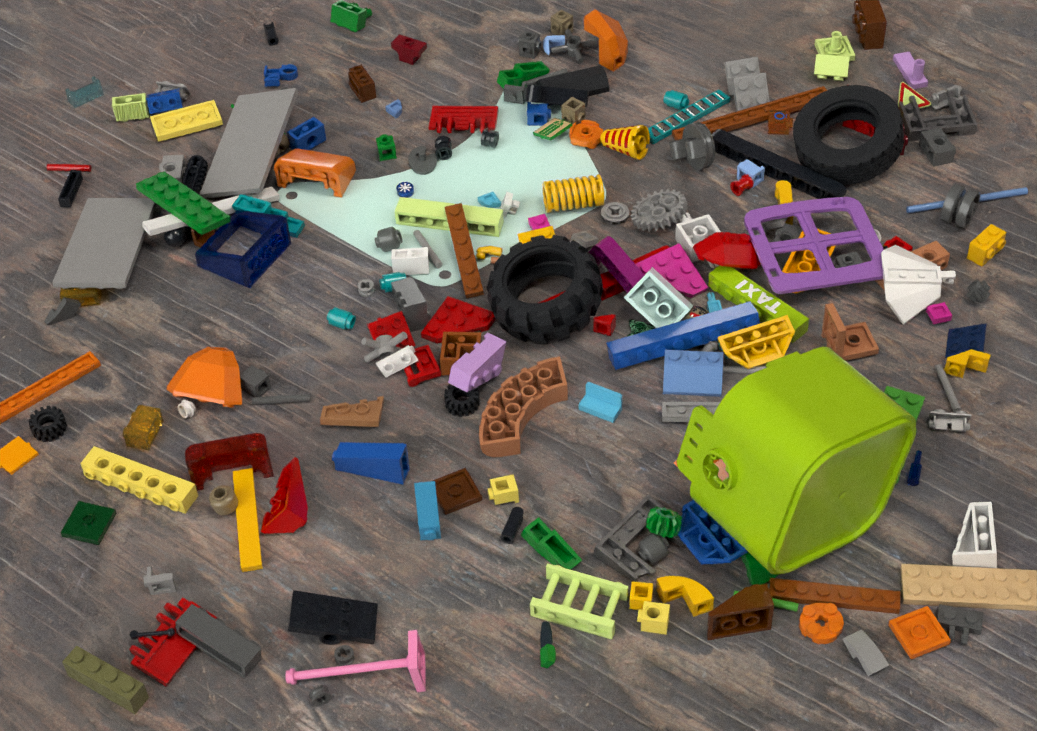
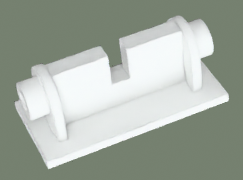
[376,345,419,378]

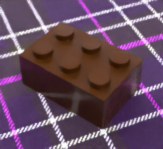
[852,0,887,50]

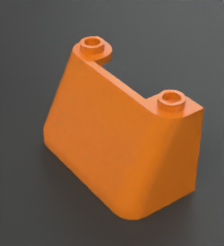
[274,148,356,198]

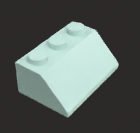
[624,267,693,328]

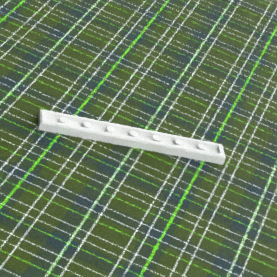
[142,186,280,236]

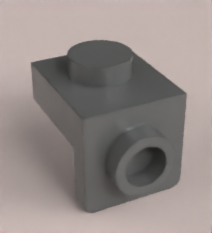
[503,81,527,104]

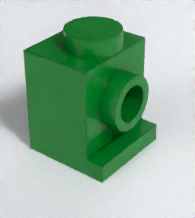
[376,134,397,161]

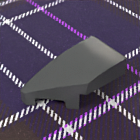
[44,297,81,325]

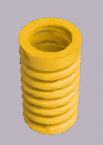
[542,174,604,213]

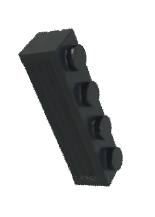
[58,170,83,208]

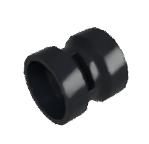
[435,136,452,160]

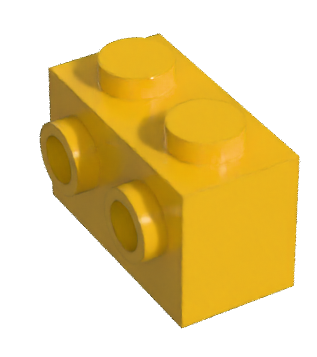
[967,224,1007,267]

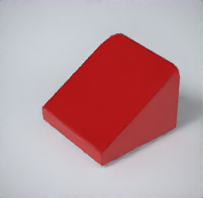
[593,314,616,336]

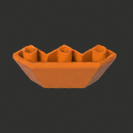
[584,9,628,72]
[166,347,242,408]

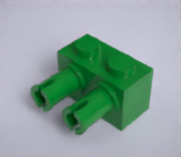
[330,0,372,32]

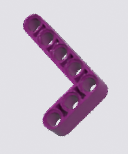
[589,236,644,293]

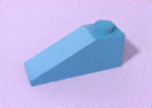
[414,481,441,540]

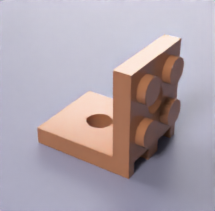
[821,303,879,361]

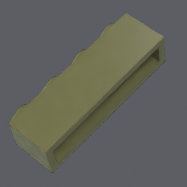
[62,646,149,714]

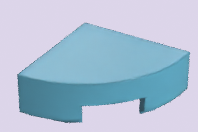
[478,192,501,208]

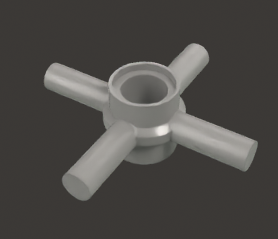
[361,332,407,363]

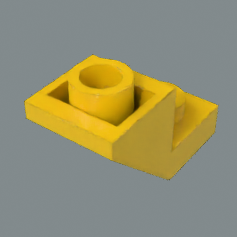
[944,349,991,378]

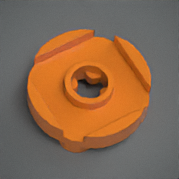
[569,120,603,149]
[799,603,844,644]

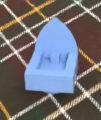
[542,35,565,55]

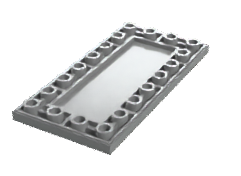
[199,88,298,198]
[52,198,157,289]

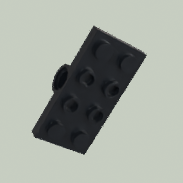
[288,590,378,645]

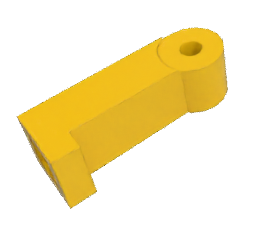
[775,180,794,225]

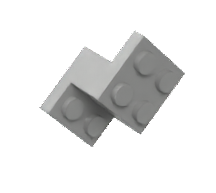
[724,57,770,112]

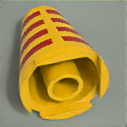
[600,125,650,160]

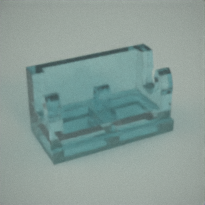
[65,76,104,108]

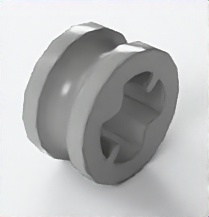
[357,279,375,297]

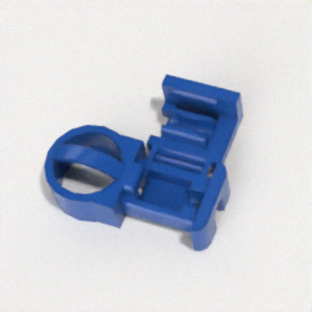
[264,64,298,87]

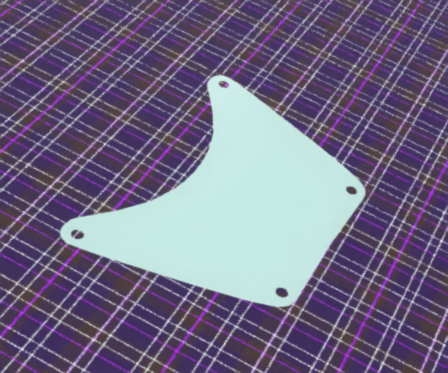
[277,91,606,287]

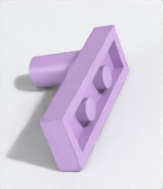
[893,52,928,89]

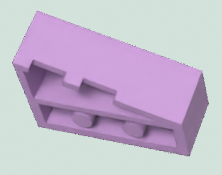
[448,332,506,392]

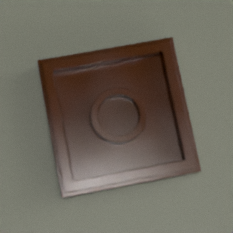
[433,468,483,515]

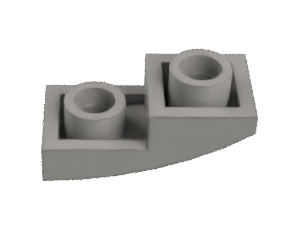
[842,629,889,676]

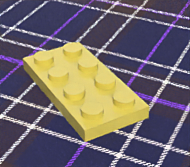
[150,100,223,142]

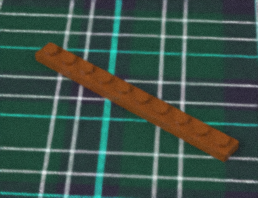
[672,86,827,140]

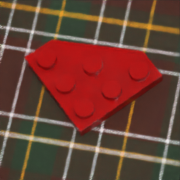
[421,296,496,344]

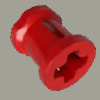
[730,174,754,196]

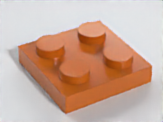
[888,606,951,659]

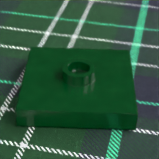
[60,501,117,545]

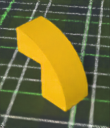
[656,576,714,617]

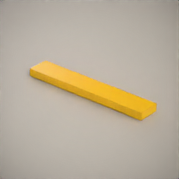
[232,468,263,572]

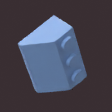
[663,350,723,397]

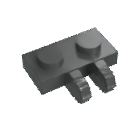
[937,604,983,645]

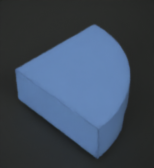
[385,99,402,118]

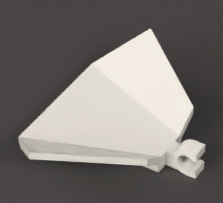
[881,245,956,325]

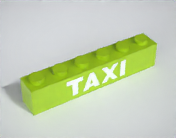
[708,265,809,343]

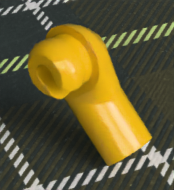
[476,246,502,259]

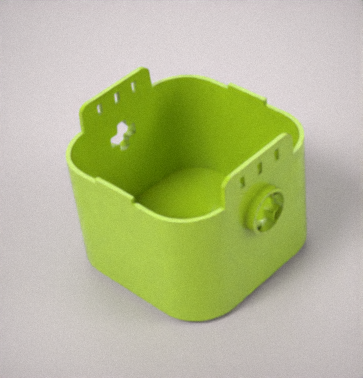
[677,347,916,574]

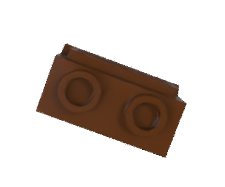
[348,64,377,103]

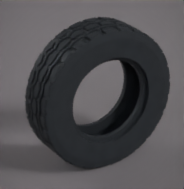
[793,85,904,185]

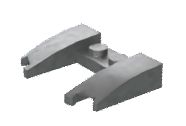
[899,92,977,141]
[593,495,684,581]

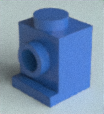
[527,102,551,126]

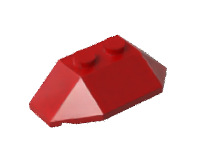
[693,232,761,269]

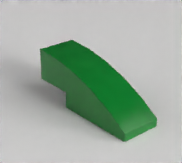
[497,61,550,88]
[521,517,582,570]

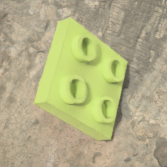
[814,31,855,61]

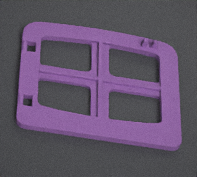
[744,197,884,294]

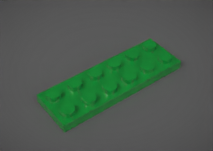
[136,171,230,235]

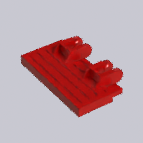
[428,106,499,134]
[129,597,218,687]

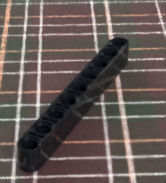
[712,129,847,199]

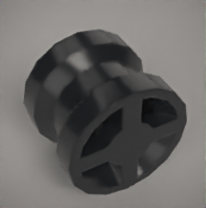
[481,129,499,148]

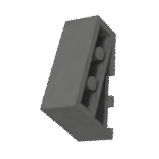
[391,277,431,332]

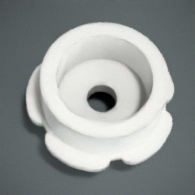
[178,400,196,418]

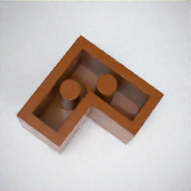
[440,332,482,375]

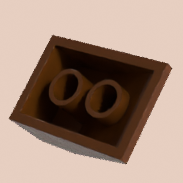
[707,584,774,640]

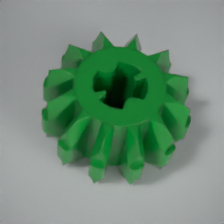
[646,507,682,538]

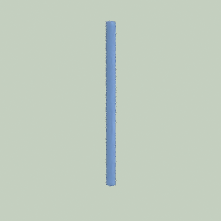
[906,187,1028,213]

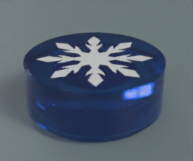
[396,182,414,198]

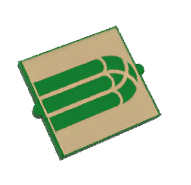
[533,118,572,141]

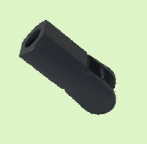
[263,22,279,46]
[501,507,524,544]

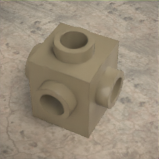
[551,9,574,37]
[561,97,586,125]

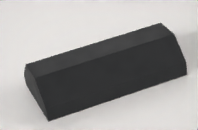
[536,65,609,106]

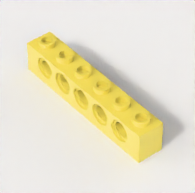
[80,446,198,514]

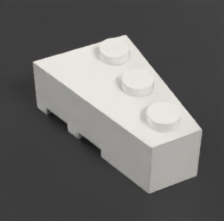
[952,502,997,568]

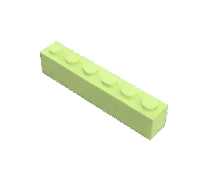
[395,197,504,237]

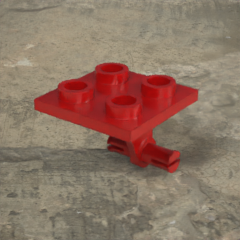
[367,311,416,348]

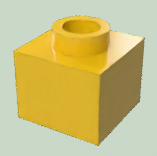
[629,582,653,610]

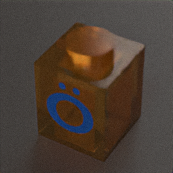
[768,110,793,135]

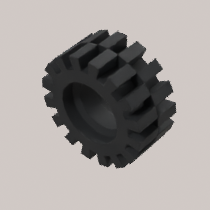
[444,384,480,417]
[28,406,67,442]

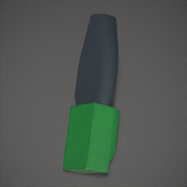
[540,621,556,669]

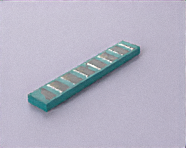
[648,89,730,144]

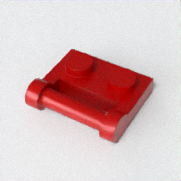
[403,345,441,387]

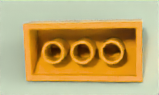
[782,229,836,294]

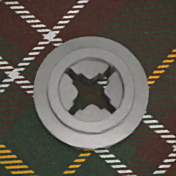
[601,202,629,224]

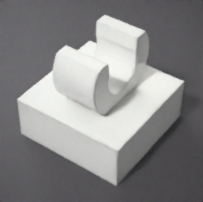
[500,192,520,217]

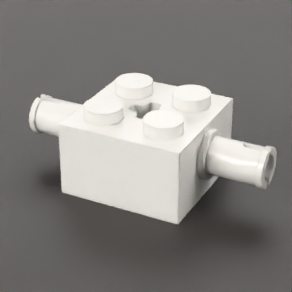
[675,212,721,268]

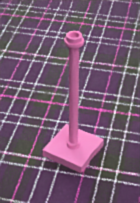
[286,630,426,692]

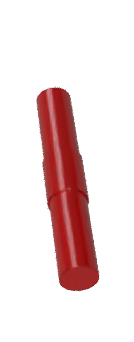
[47,164,92,172]

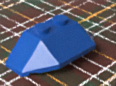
[678,500,747,565]

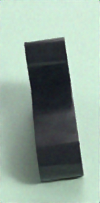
[523,84,589,107]

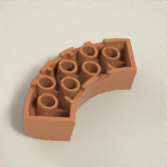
[479,356,568,457]

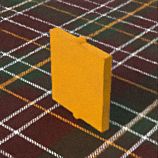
[0,436,39,475]

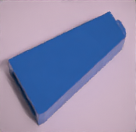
[332,442,410,485]

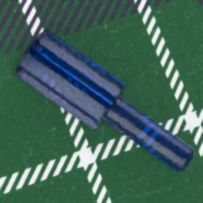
[907,450,922,486]

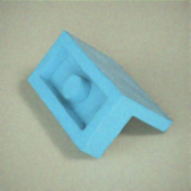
[578,382,622,423]

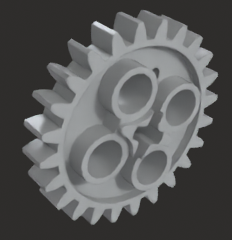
[630,189,688,232]

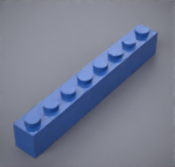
[606,301,760,370]

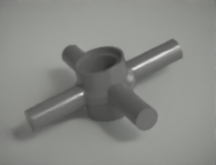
[550,29,598,64]

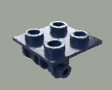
[945,323,987,358]

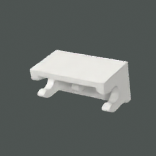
[391,247,429,275]

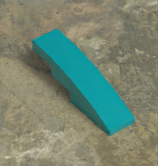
[232,194,305,238]

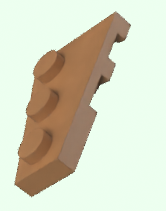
[320,396,384,427]

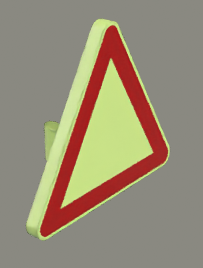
[898,82,931,109]

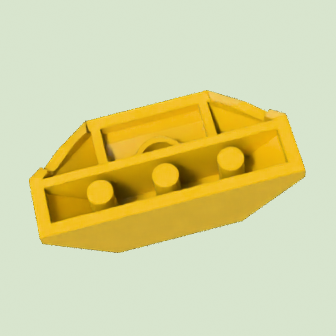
[717,315,795,369]

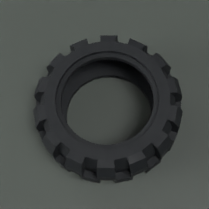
[487,235,603,344]

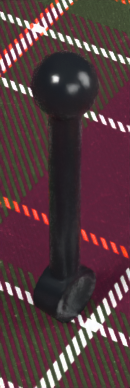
[130,628,175,640]

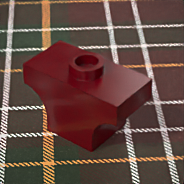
[391,34,427,65]

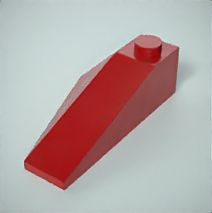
[261,457,308,534]

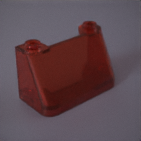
[185,433,274,491]

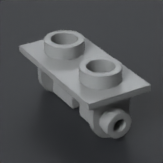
[155,81,191,101]
[927,85,963,110]
[928,409,971,432]

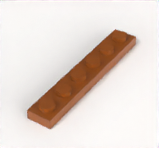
[444,203,484,299]
[769,578,900,614]

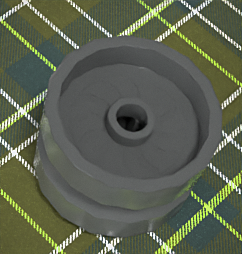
[940,183,980,229]

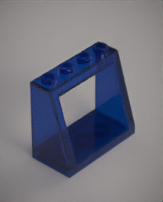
[195,210,292,288]

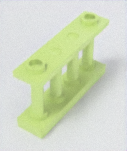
[530,563,628,639]

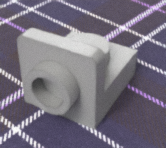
[570,231,599,248]
[143,566,176,595]

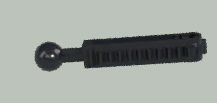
[164,155,208,248]

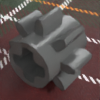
[967,280,991,303]

